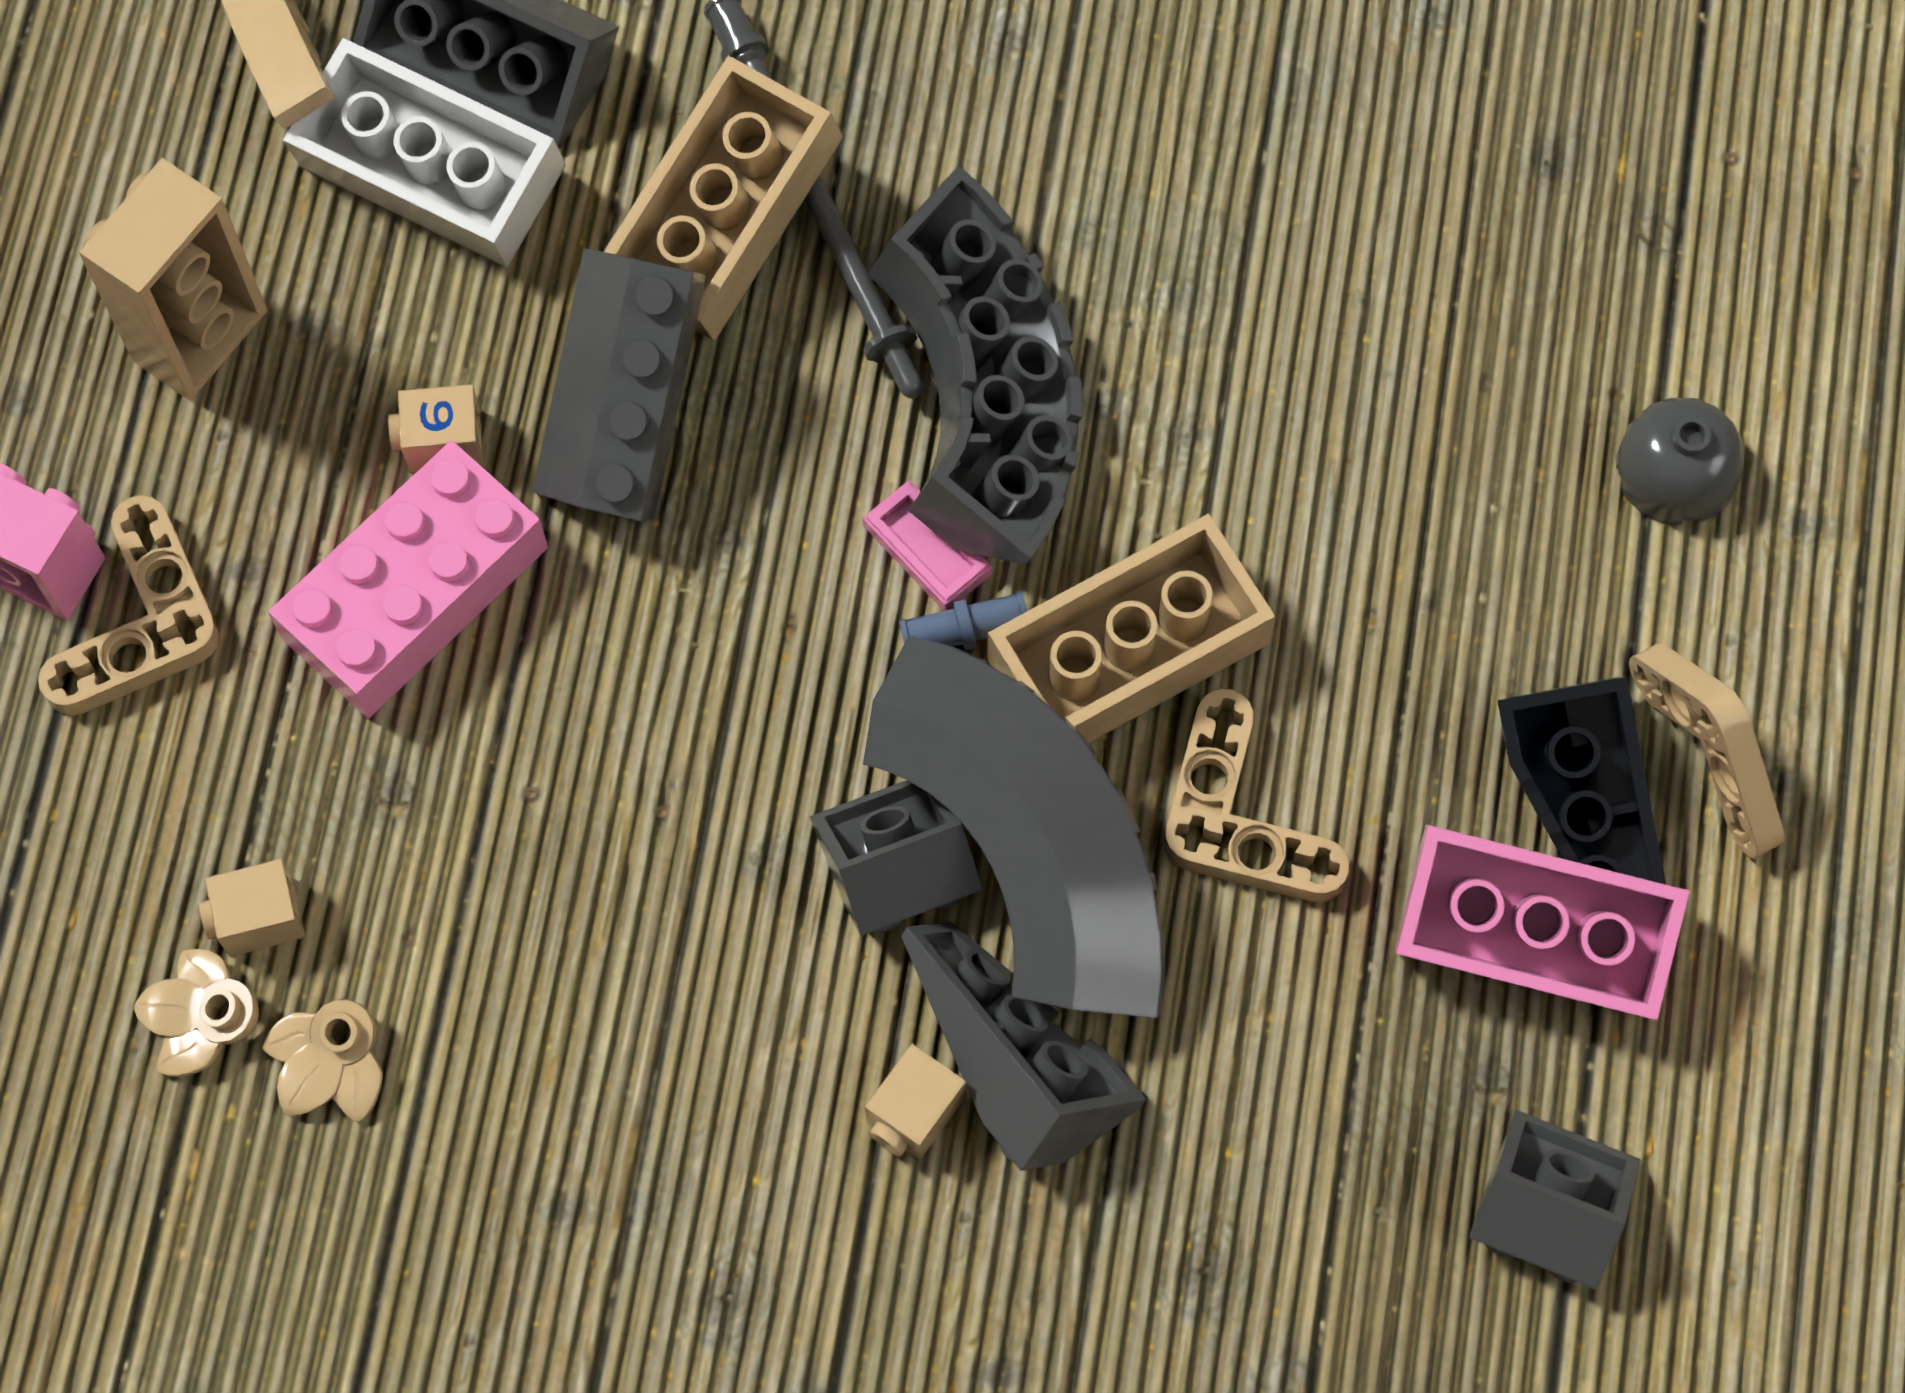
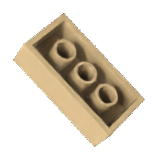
[604,55,843,342]
[79,158,268,401]
[988,513,1276,743]

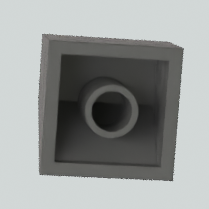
[810,780,983,936]
[1469,1109,1641,1290]

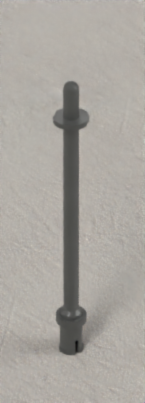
[704,0,924,399]

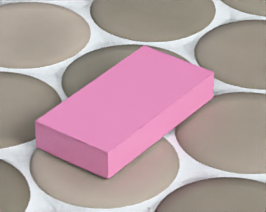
[862,480,992,611]

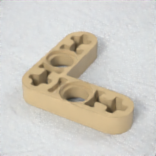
[38,495,220,716]
[1629,642,1785,859]
[1164,689,1349,903]

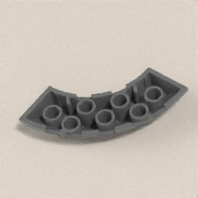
[868,165,1083,564]
[863,636,1165,1018]

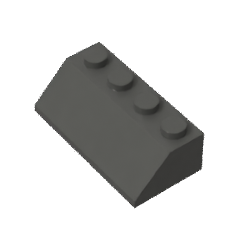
[353,0,620,149]
[532,248,707,521]

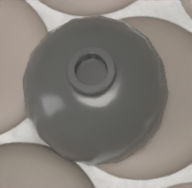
[1616,397,1744,525]

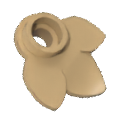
[134,949,259,1077]
[262,999,383,1122]

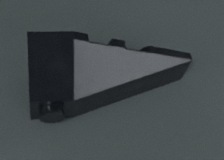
[1497,676,1666,885]

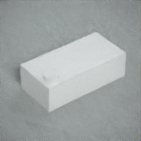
[283,38,566,268]

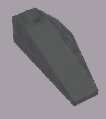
[901,922,1146,1171]

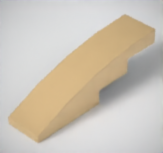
[221,0,336,129]

